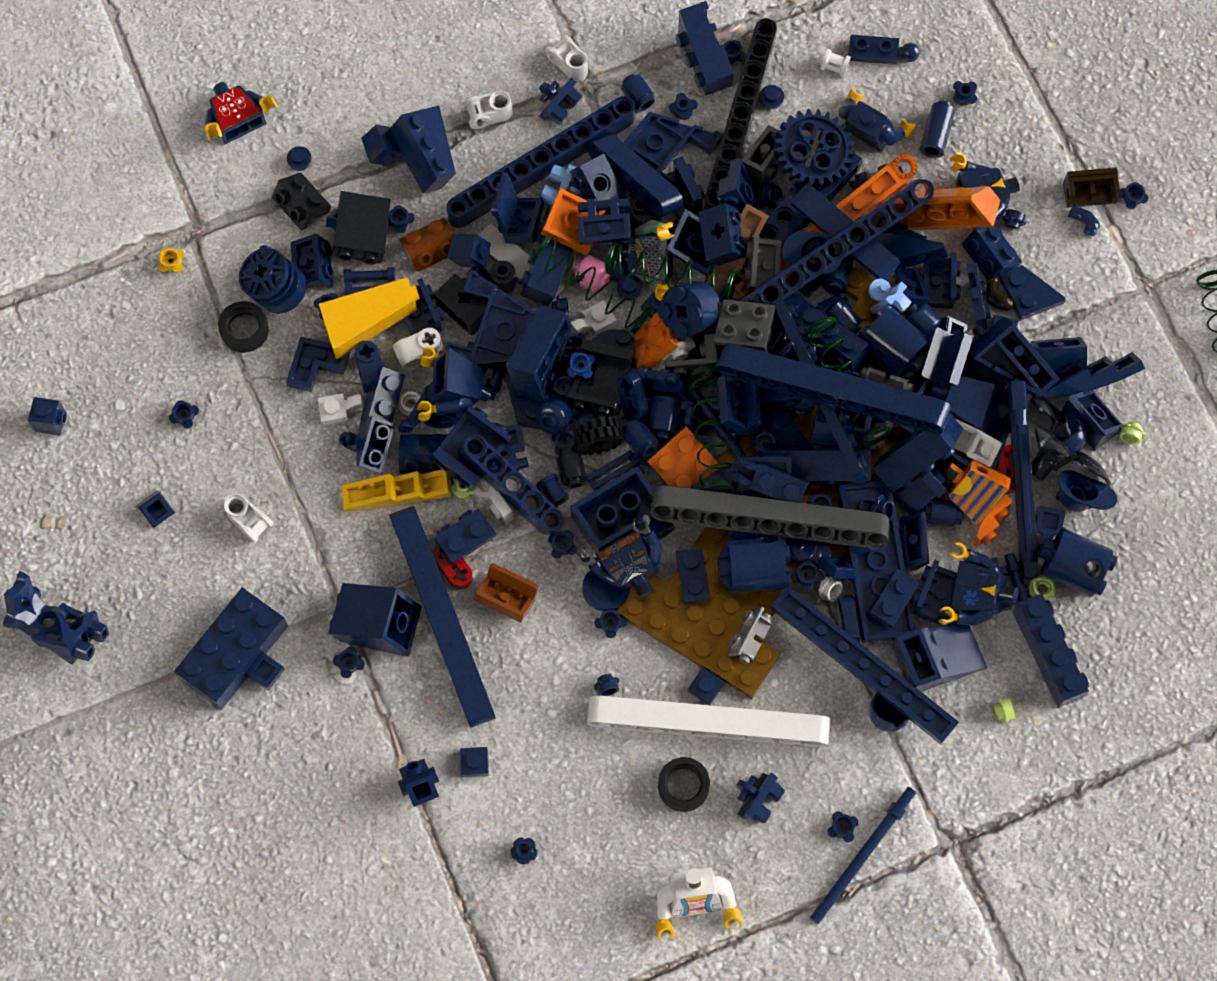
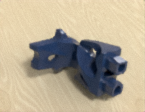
[3,571,109,665]

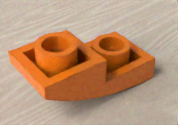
[973,494,1013,548]

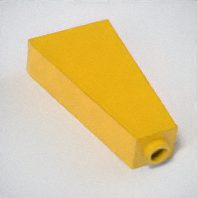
[319,277,420,359]

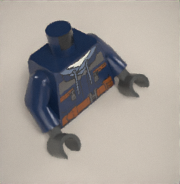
[577,515,662,598]

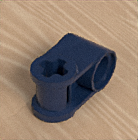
[355,341,384,394]

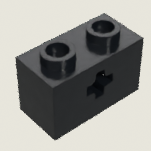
[434,274,488,336]

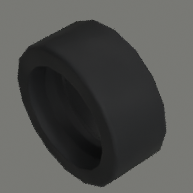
[218,301,269,353]
[658,757,710,812]

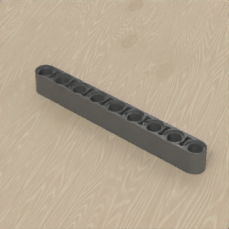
[650,486,889,549]

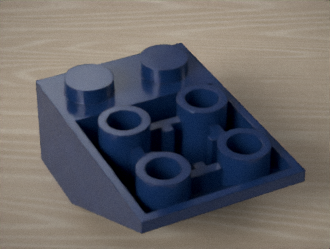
[892,622,988,692]

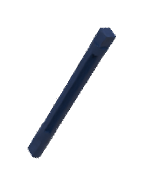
[1007,381,1038,579]

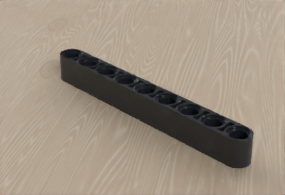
[704,18,777,210]

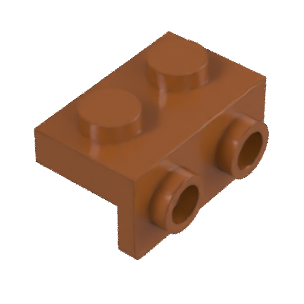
[399,217,455,272]
[474,563,539,623]

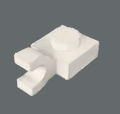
[571,300,617,336]
[318,393,364,425]
[473,482,514,525]

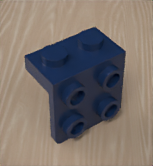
[491,173,544,243]

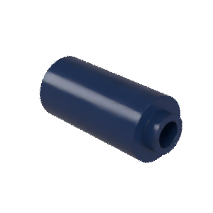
[920,101,955,158]
[822,255,854,295]

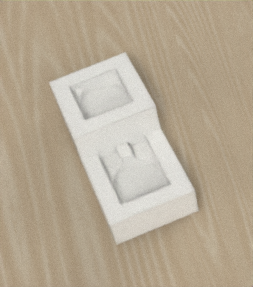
[954,419,1002,467]

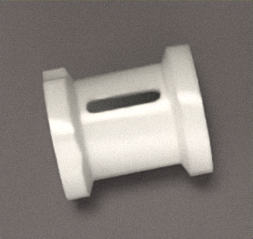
[820,49,851,78]

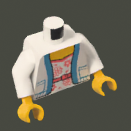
[655,868,742,940]

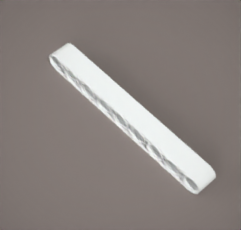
[587,696,830,748]

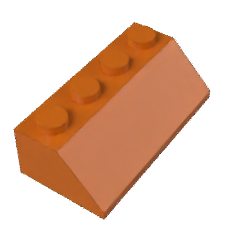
[882,186,1000,230]

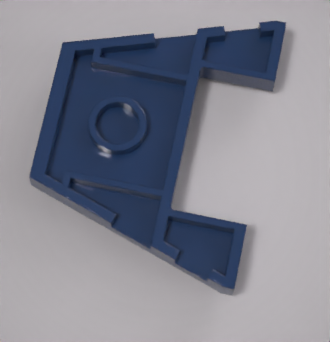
[623,112,723,191]
[444,269,535,365]

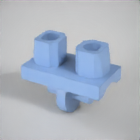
[540,164,583,207]
[868,279,911,315]

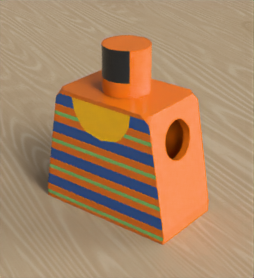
[943,461,1011,526]

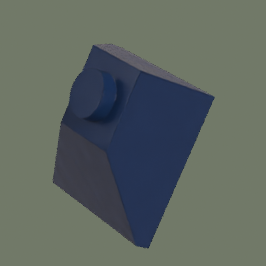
[665,209,715,277]

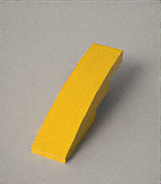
[341,470,452,511]

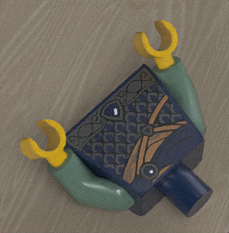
[616,220,674,301]

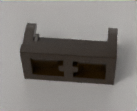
[1063,167,1120,208]

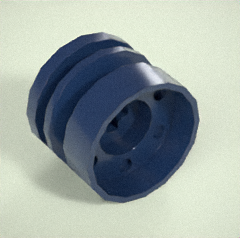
[239,248,307,314]

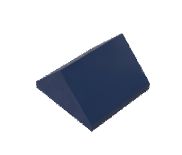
[1061,390,1123,451]

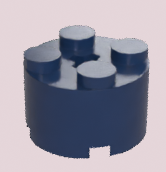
[657,281,720,339]

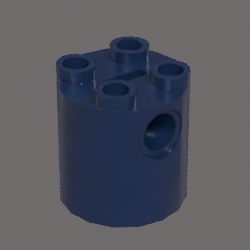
[858,306,930,379]
[1038,527,1118,598]
[717,536,792,594]

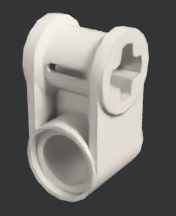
[545,34,588,82]
[464,90,513,129]
[392,328,443,372]
[224,494,274,543]

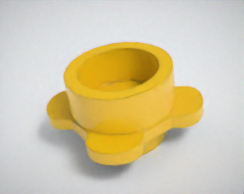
[158,248,185,273]

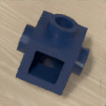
[398,759,439,807]

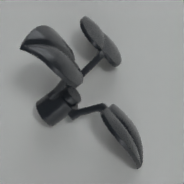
[1031,394,1111,486]

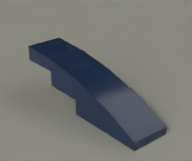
[1042,352,1145,398]

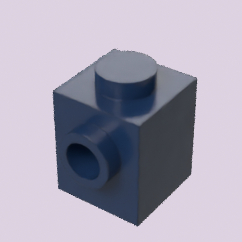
[361,124,401,166]
[447,234,491,267]
[28,397,67,436]

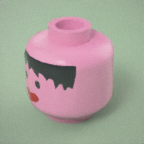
[572,255,611,293]

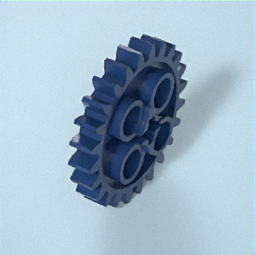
[773,109,855,189]

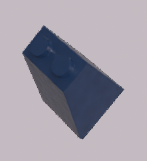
[328,583,422,657]

